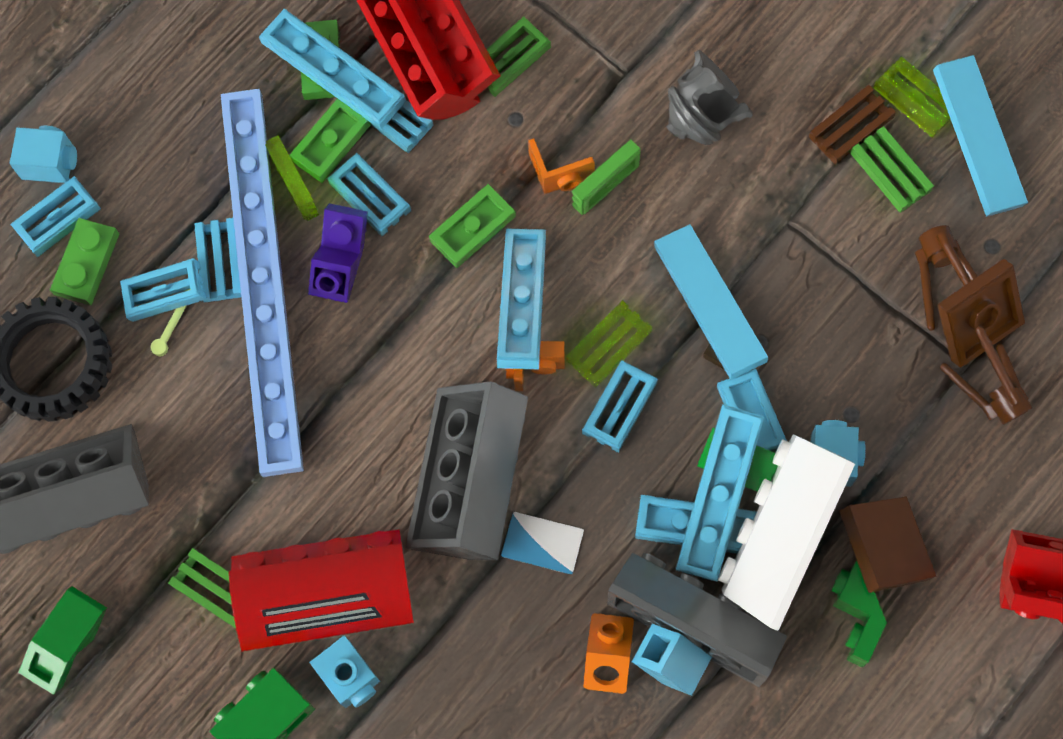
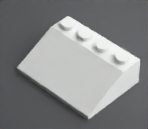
[718,434,855,631]

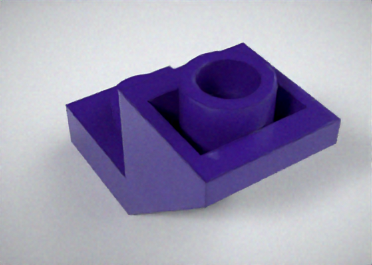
[308,203,368,303]

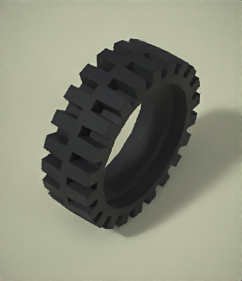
[0,297,112,422]

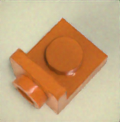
[506,341,565,391]

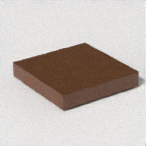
[937,259,1025,368]
[839,496,937,593]

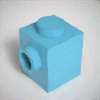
[10,125,77,183]
[810,420,865,487]
[632,624,712,696]
[309,635,380,708]

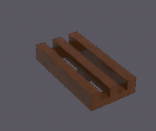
[809,85,896,165]

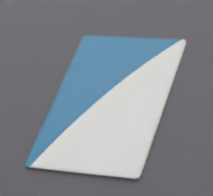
[501,512,584,574]

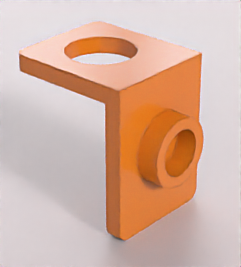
[528,138,595,194]
[583,613,634,694]

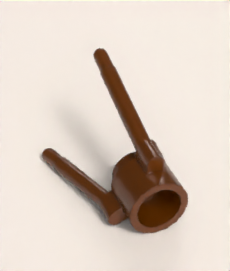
[915,225,978,331]
[940,326,1032,425]

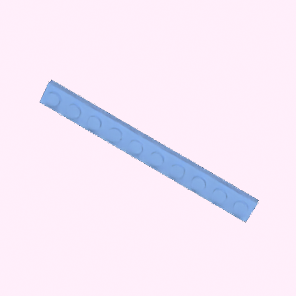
[221,89,304,477]

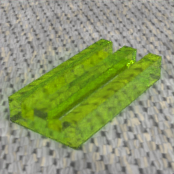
[873,56,950,138]
[265,135,319,221]
[566,300,653,388]

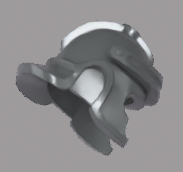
[666,50,753,145]

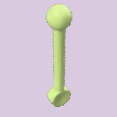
[150,289,191,357]

